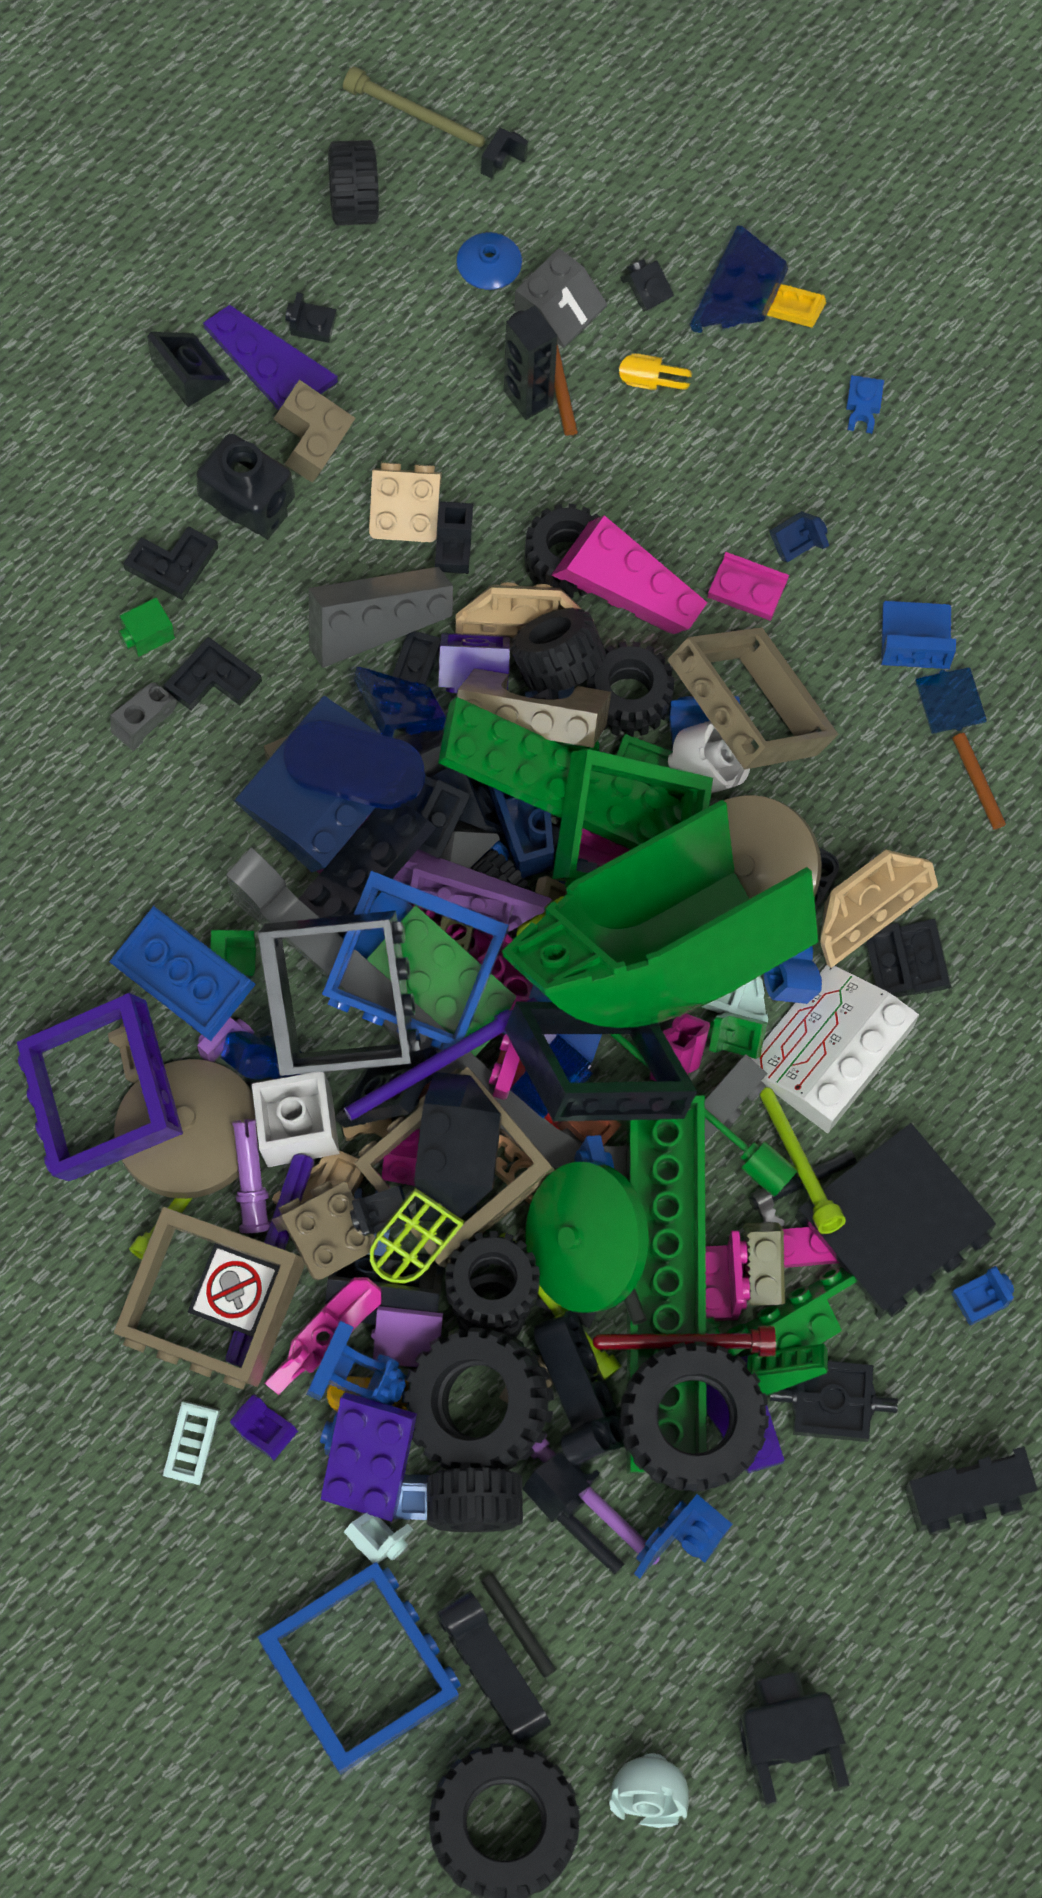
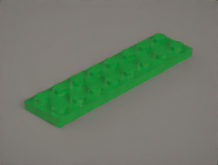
[438,697,683,850]

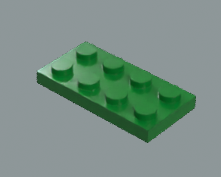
[367,905,517,1056]

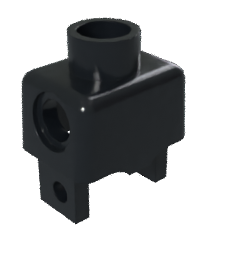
[196,434,295,540]
[738,1672,850,1808]

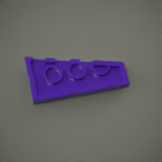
[203,305,338,411]

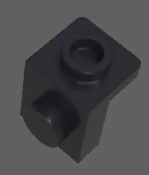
[620,258,674,311]
[350,1186,412,1236]

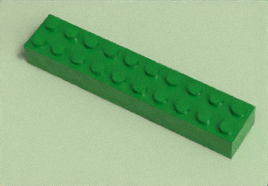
[627,1095,707,1474]

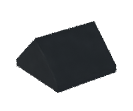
[147,331,231,407]

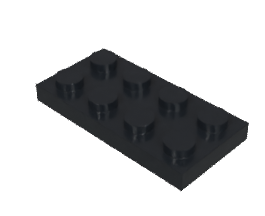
[299,792,436,938]

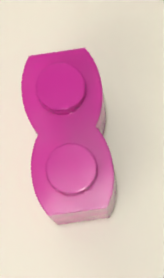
[650,1013,710,1082]

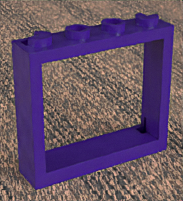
[17,993,183,1181]

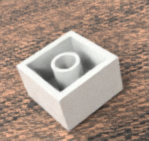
[252,1072,340,1167]

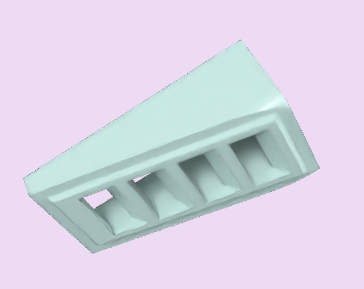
[163,1401,220,1485]

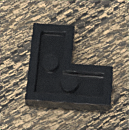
[123,526,218,600]
[164,637,262,710]

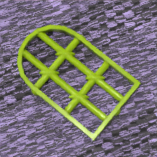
[370,1188,464,1283]

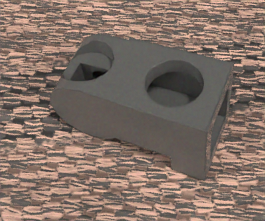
[111,682,177,751]

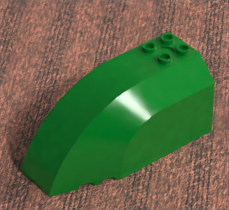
[502,800,818,1028]

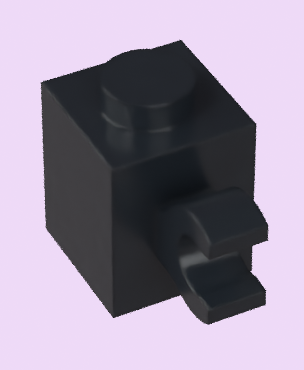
[522,1452,600,1522]

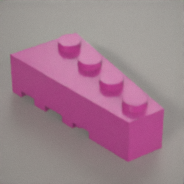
[552,515,708,634]

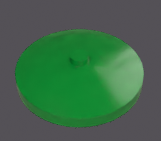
[526,1161,648,1313]

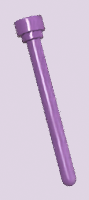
[531,1434,660,1565]

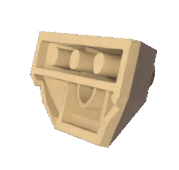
[456,582,594,637]
[820,850,938,968]

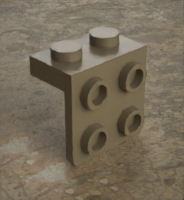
[272,1180,378,1280]

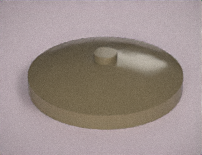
[724,795,821,899]
[114,1059,259,1199]

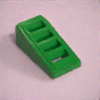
[747,1343,828,1396]

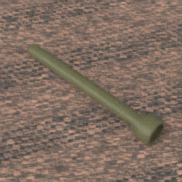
[343,66,485,147]

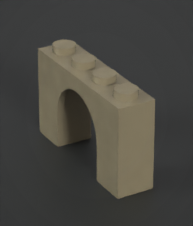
[457,669,611,748]

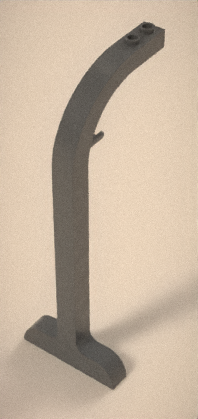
[226,847,768,1179]

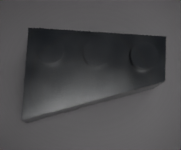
[905,1446,1038,1535]

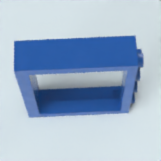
[322,871,510,1050]
[258,1562,461,1775]

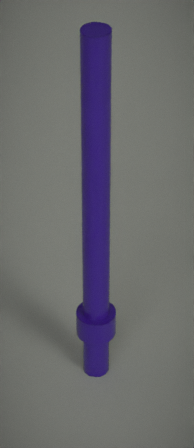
[344,997,538,1121]

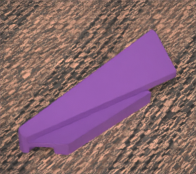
[393,851,552,932]

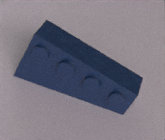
[487,785,554,878]

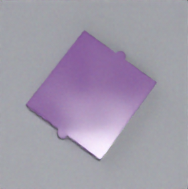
[371,1306,443,1367]

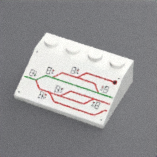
[751,965,919,1133]

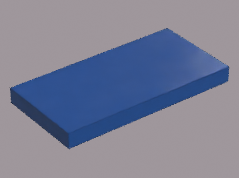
[109,906,256,1041]

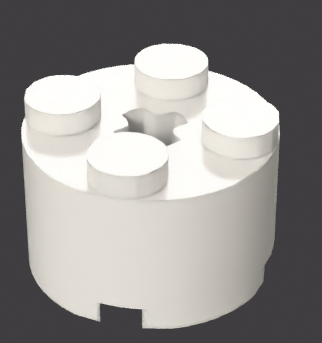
[668,721,750,793]

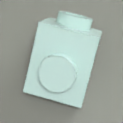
[344,1513,413,1564]

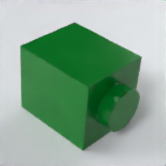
[118,598,175,657]

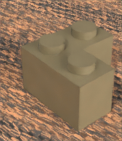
[273,380,355,482]

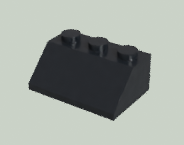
[325,1251,445,1327]

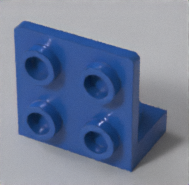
[881,601,956,669]
[634,1494,733,1579]

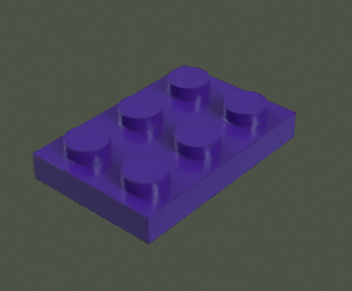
[320,1392,417,1522]

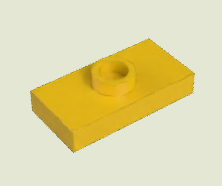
[752,280,826,328]

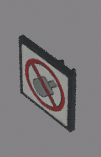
[188,1243,280,1337]

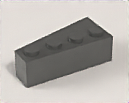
[309,567,453,668]

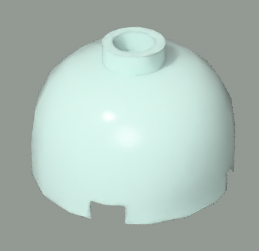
[609,1753,689,1828]

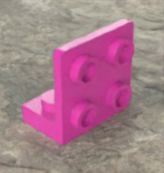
[705,1230,750,1321]

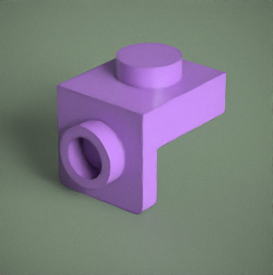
[197,1017,255,1062]

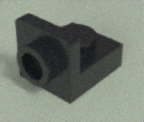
[481,127,528,179]
[285,292,337,343]

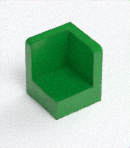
[211,930,256,976]

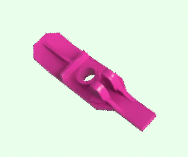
[265,1277,382,1395]

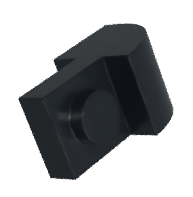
[435,501,473,574]

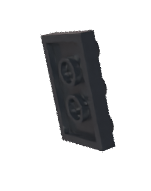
[335,1047,437,1128]

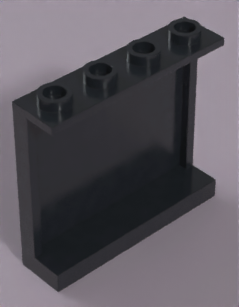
[795,1123,996,1319]

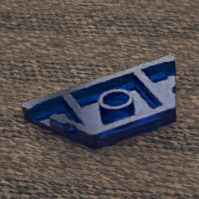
[690,225,788,333]
[354,667,446,737]

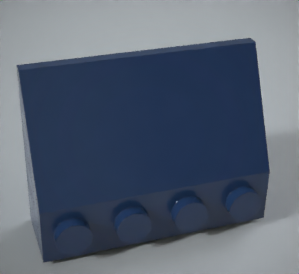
[233,696,413,872]

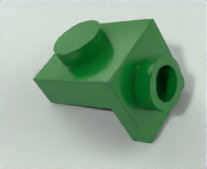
[707,1012,767,1059]

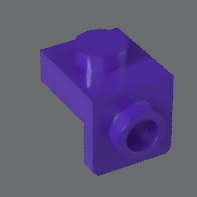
[230,1394,298,1460]

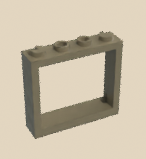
[667,627,839,770]
[355,1067,555,1268]
[113,1207,305,1390]

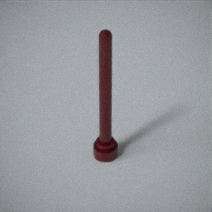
[592,1326,776,1356]

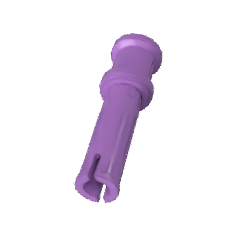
[232,1119,271,1233]

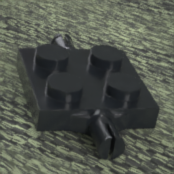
[769,1361,898,1442]

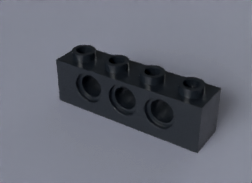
[504,305,558,420]

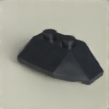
[414,1072,502,1224]

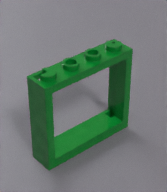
[553,749,713,888]

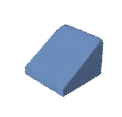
[394,1474,430,1520]

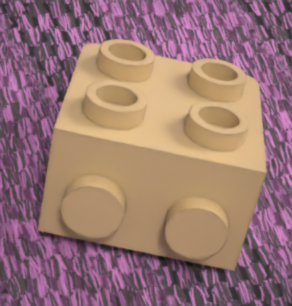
[369,462,442,542]

